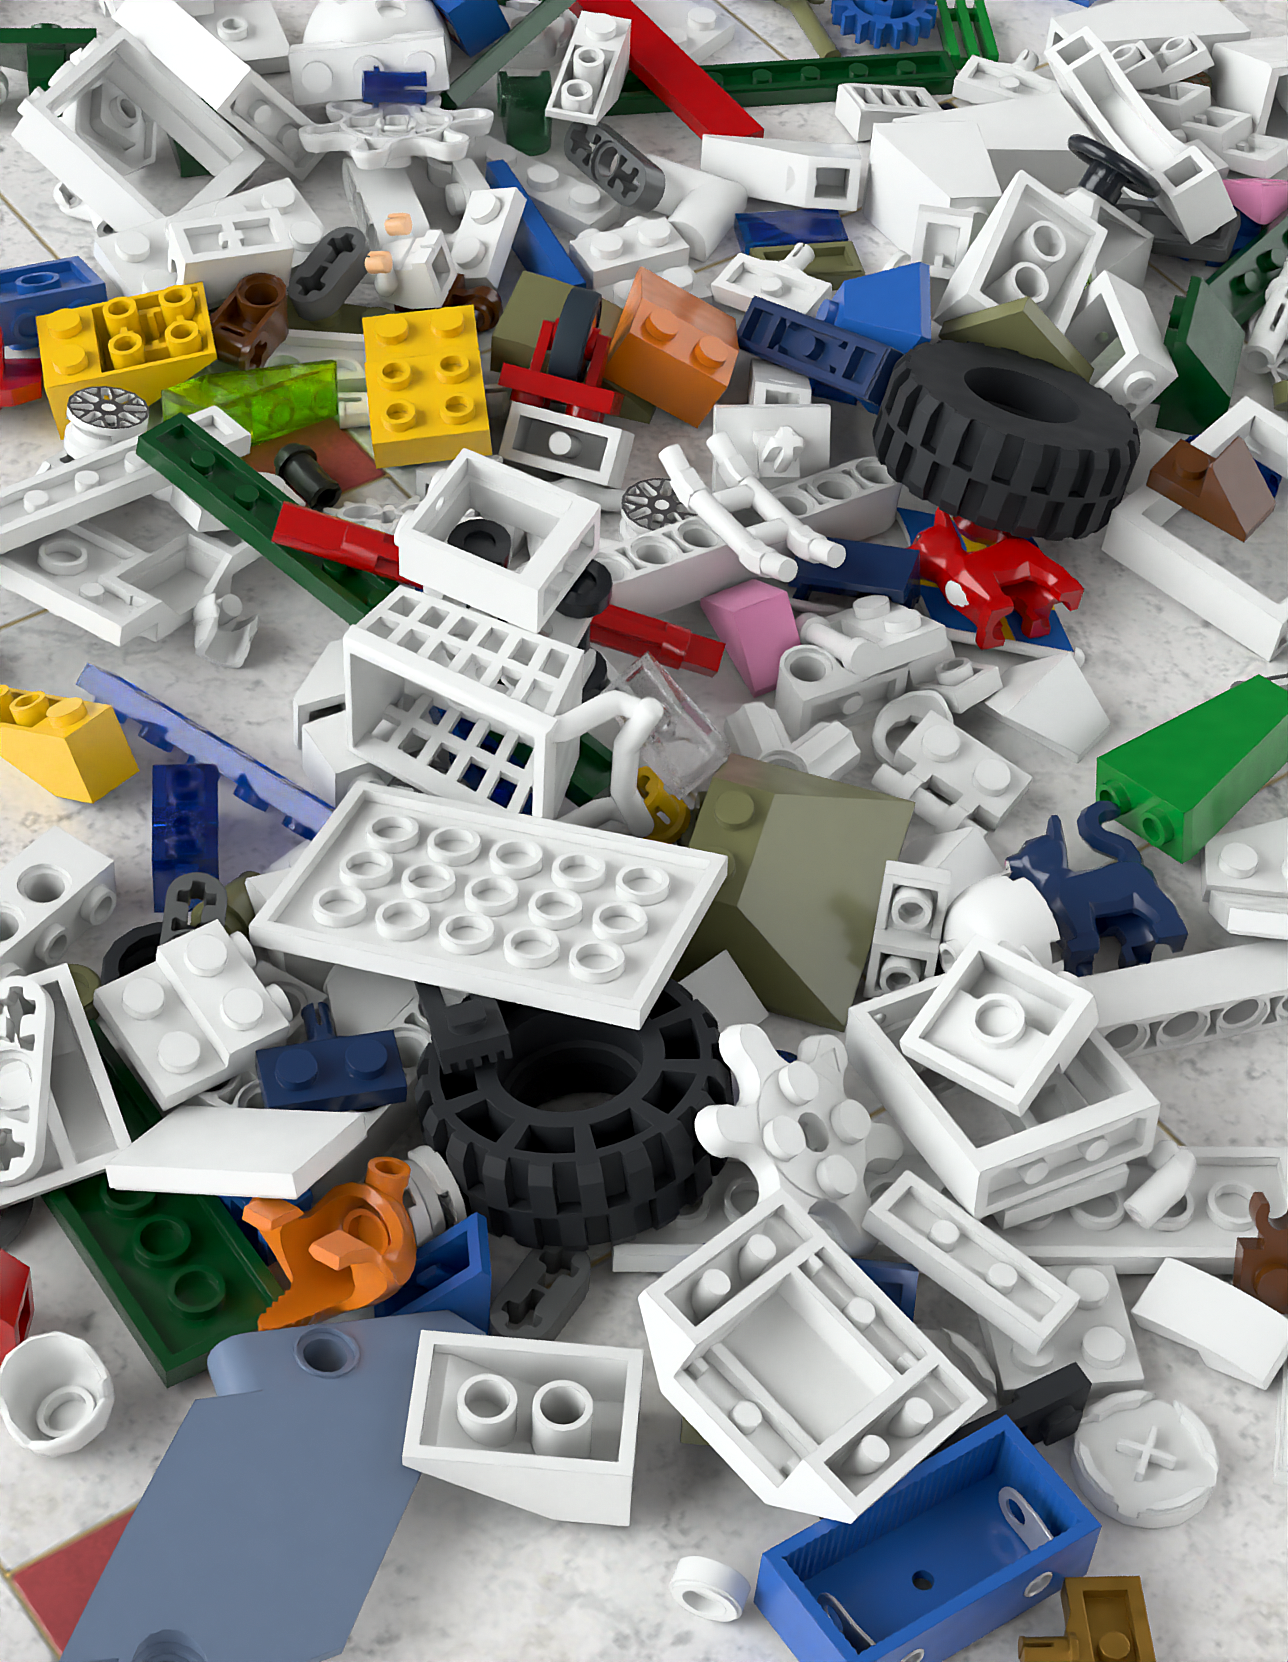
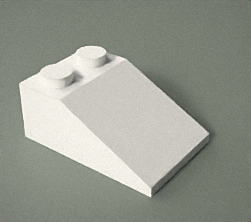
[933,169,1108,335]
[402,1330,644,1527]

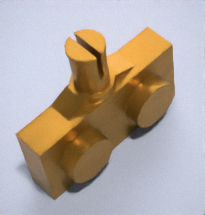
[1018,1576,1156,1662]

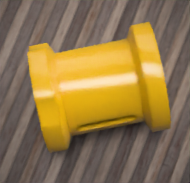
[637,766,691,844]

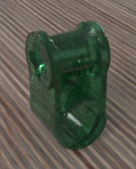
[496,70,553,156]

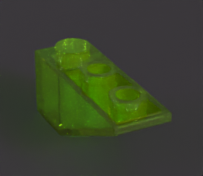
[161,359,338,448]

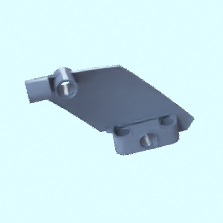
[59,1310,486,1662]

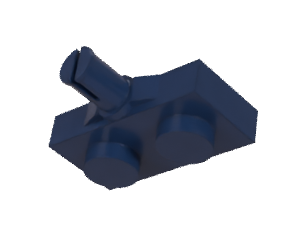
[255,1002,407,1112]

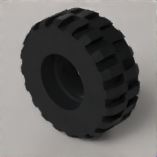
[872,340,1141,541]
[414,977,734,1251]

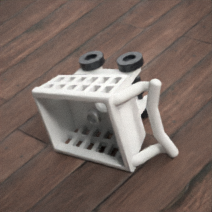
[343,519,664,838]

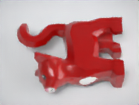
[907,507,1085,650]

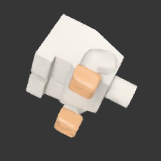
[360,213,457,309]

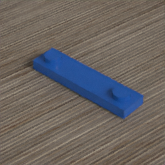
[485,159,587,289]

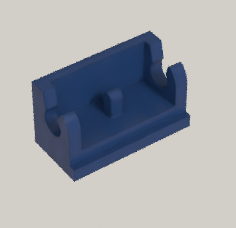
[788,537,921,609]

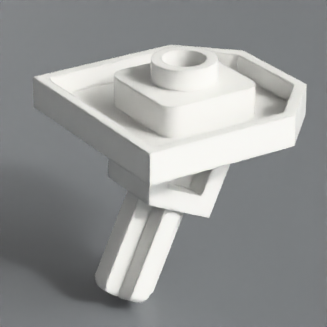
[22,48,157,177]
[712,404,831,493]

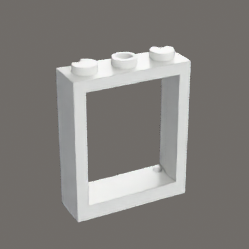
[112,0,327,182]
[11,26,266,232]
[845,945,1161,1220]

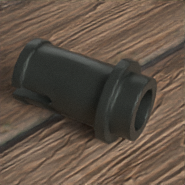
[274,443,342,512]

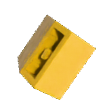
[35,281,217,440]

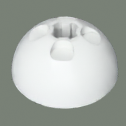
[303,0,452,67]

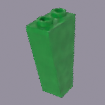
[1095,674,1288,864]

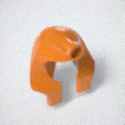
[242,1157,417,1331]

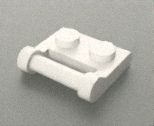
[795,595,948,677]

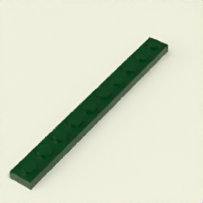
[135,412,613,807]

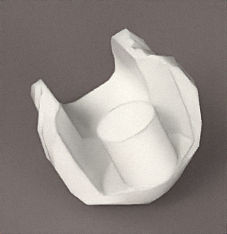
[192,593,259,668]

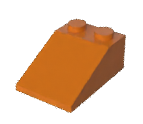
[603,266,739,428]

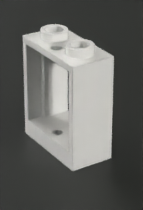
[1064,269,1178,420]
[394,448,601,634]

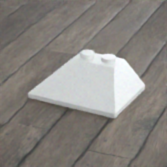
[638,1187,988,1524]

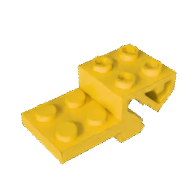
[362,305,493,469]

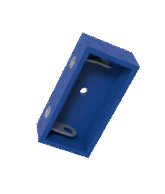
[753,1414,1102,1662]

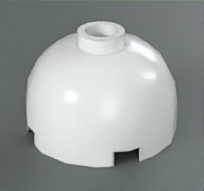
[938,871,1064,974]

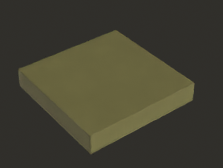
[938,296,1094,383]

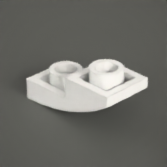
[1111,31,1215,90]
[904,638,1003,714]
[863,860,952,999]
[1131,1256,1288,1390]

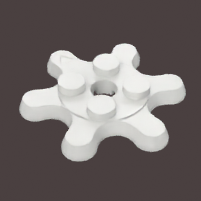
[299,92,494,170]
[695,1023,904,1258]

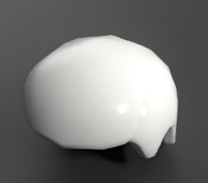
[0,1331,115,1457]

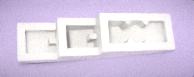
[1136,81,1288,179]

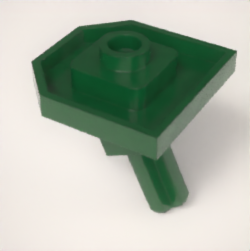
[0,23,98,118]

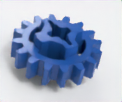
[830,0,938,50]

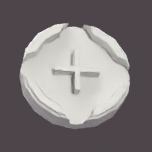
[1070,1390,1220,1530]

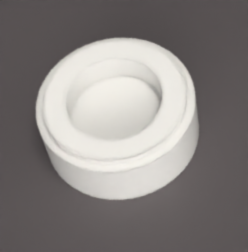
[669,1556,751,1622]

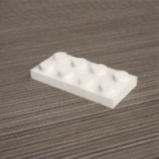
[94,177,329,310]

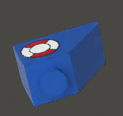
[431,0,511,58]

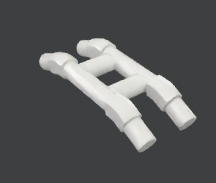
[658,431,846,582]

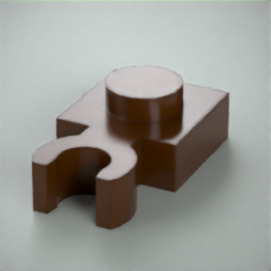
[1232,1192,1288,1314]

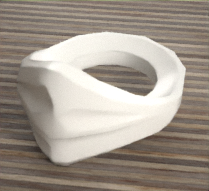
[871,690,954,775]

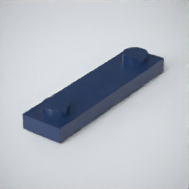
[737,295,904,406]

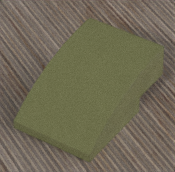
[490,270,657,424]

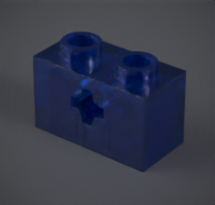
[151,764,220,913]

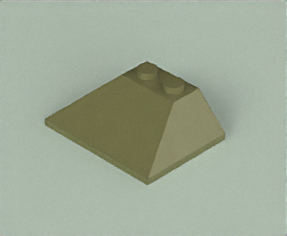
[670,753,916,1033]

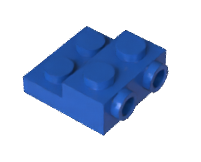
[0,256,108,350]

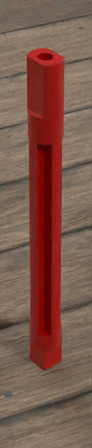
[271,501,726,678]

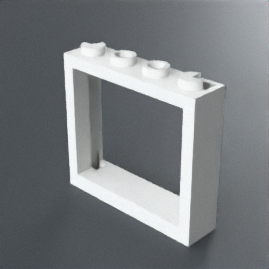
[1101,396,1288,662]

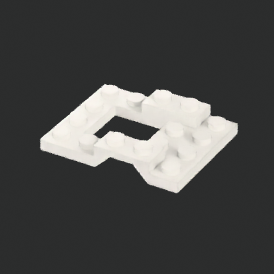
[0,431,262,647]

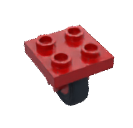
[498,287,625,424]

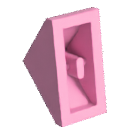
[700,579,801,698]

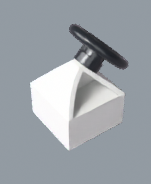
[1059,134,1161,291]

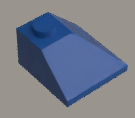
[815,262,932,415]

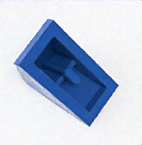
[374,1212,492,1336]

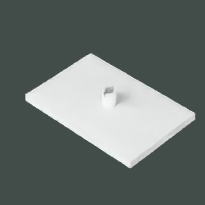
[249,780,728,1030]

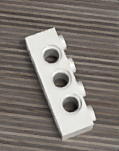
[0,824,117,980]

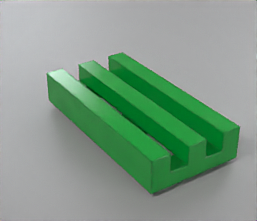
[935,0,999,70]

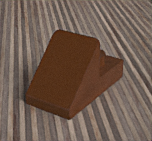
[1146,436,1276,543]

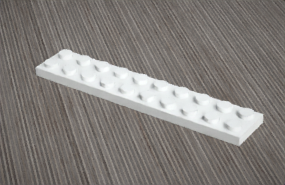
[611,1143,1288,1274]

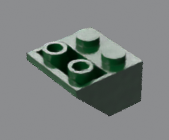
[1150,275,1245,437]

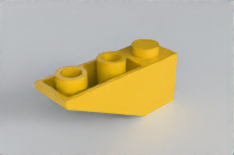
[0,685,140,804]

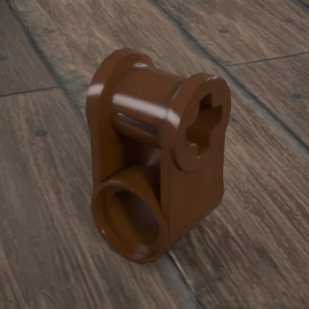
[209,273,289,379]

